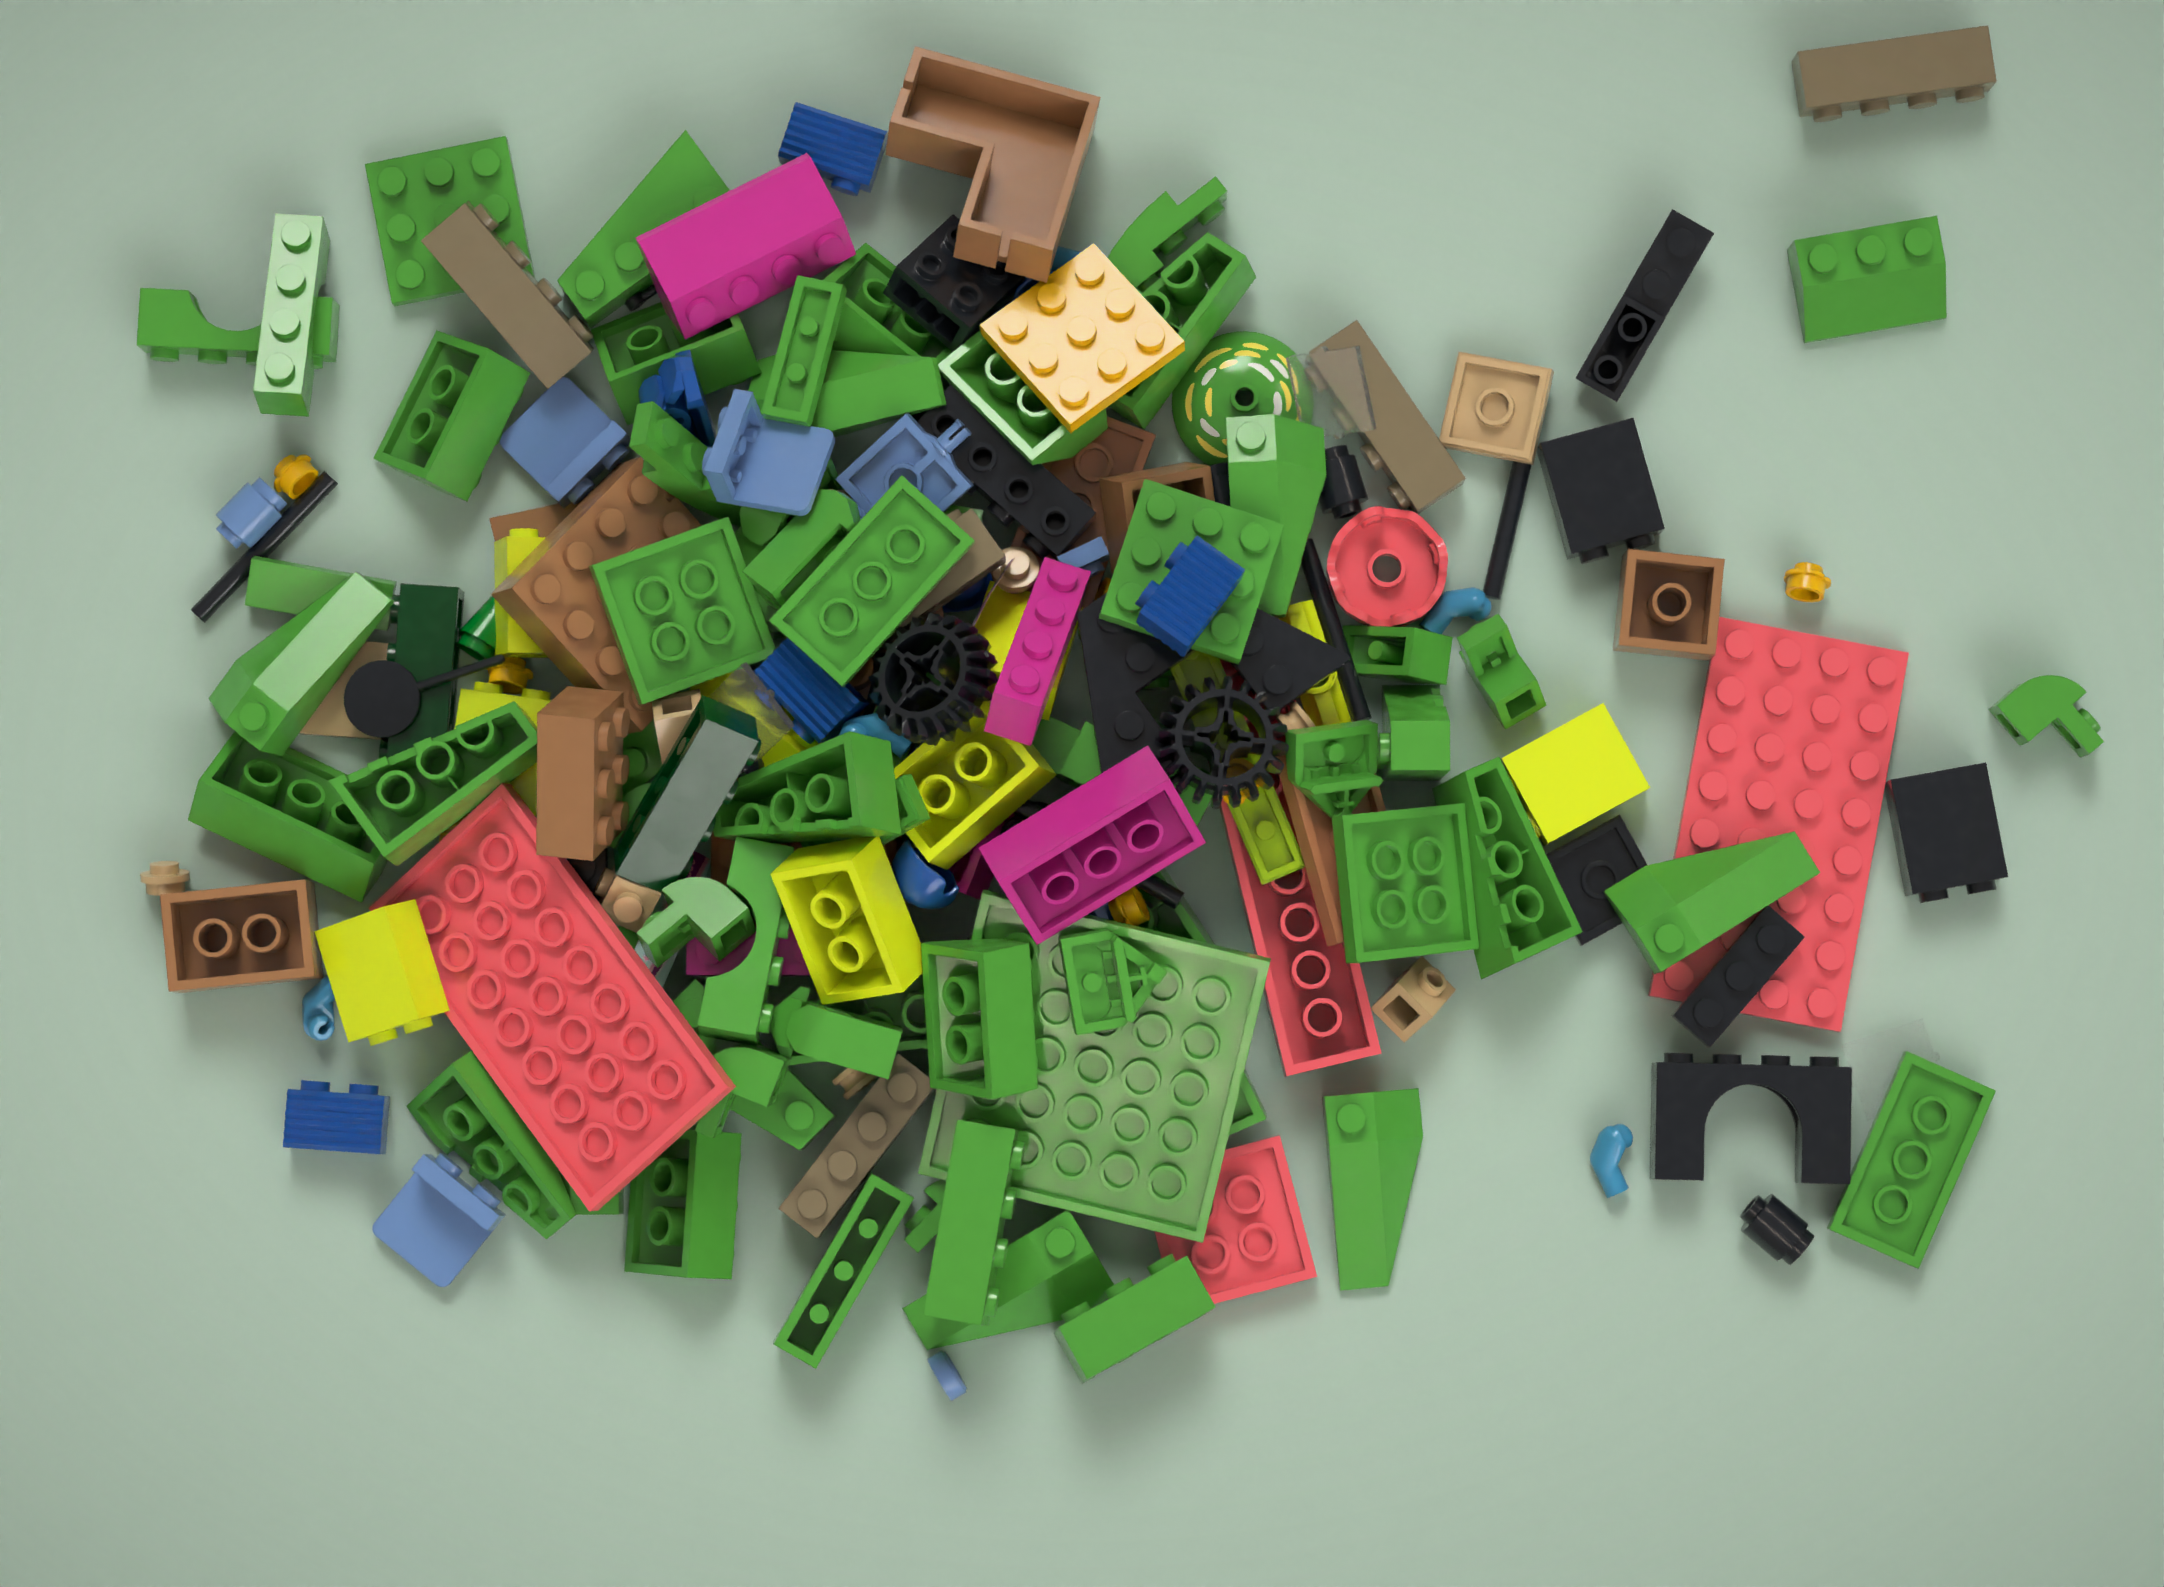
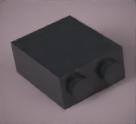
[1537,418,1665,564]
[1884,762,2008,903]

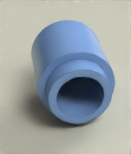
[216,477,287,549]

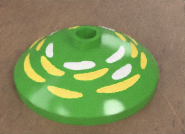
[1172,331,1315,466]

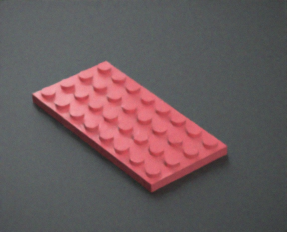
[1648,617,1909,1032]
[368,783,736,1212]

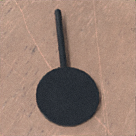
[344,654,505,738]

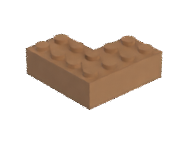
[885,46,1101,283]
[491,457,702,734]

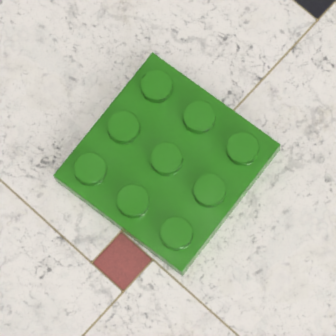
[365,136,535,307]
[1099,479,1284,665]
[589,517,776,705]
[1332,803,1479,964]

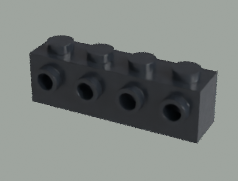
[918,385,1096,561]

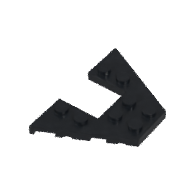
[1077,593,1351,786]

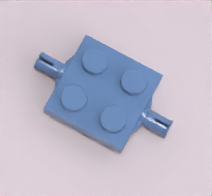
[835,413,974,519]

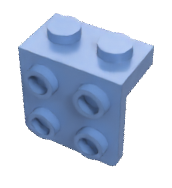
[500,377,630,509]
[702,389,835,516]
[372,1153,506,1287]

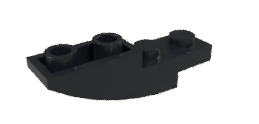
[1576,209,1714,402]

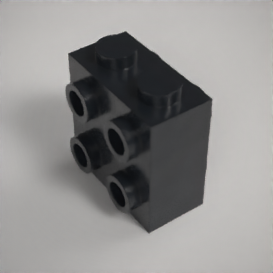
[883,214,1025,352]

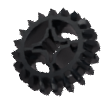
[868,612,998,746]
[1155,676,1289,809]

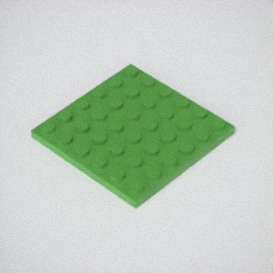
[918,890,1271,1243]

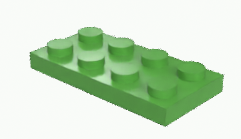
[769,475,975,688]
[1827,1051,1996,1269]

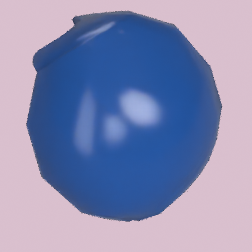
[891,837,959,909]

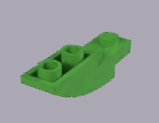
[1107,176,1228,293]
[629,401,742,527]

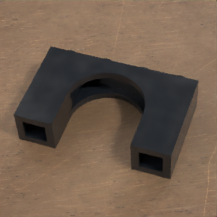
[1650,1053,1852,1184]

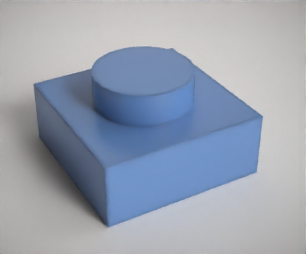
[1057,536,1110,578]

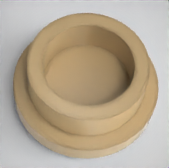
[991,547,1039,594]
[140,861,190,896]

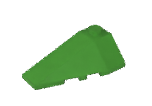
[748,350,947,438]
[1225,414,1327,618]
[208,572,395,756]
[1603,831,1820,974]
[406,1051,577,1240]
[1322,1088,1423,1291]
[902,1210,1114,1350]

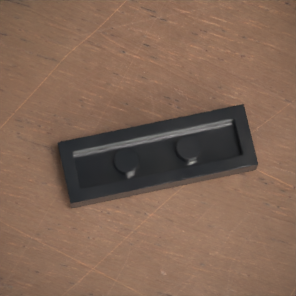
[1671,905,1805,1048]

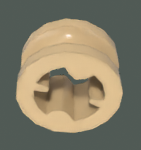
[1276,701,1315,730]
[832,1068,878,1100]

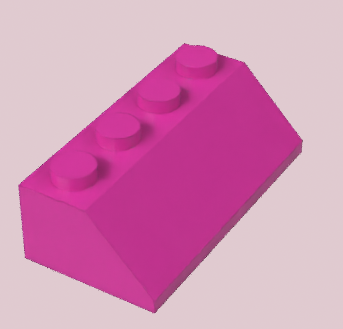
[635,153,856,340]
[978,745,1206,945]

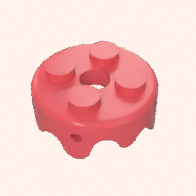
[1326,506,1448,627]

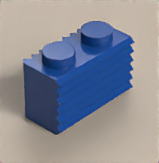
[778,102,888,196]
[1135,535,1245,657]
[753,638,869,744]
[283,1080,390,1154]

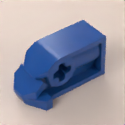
[639,349,716,447]

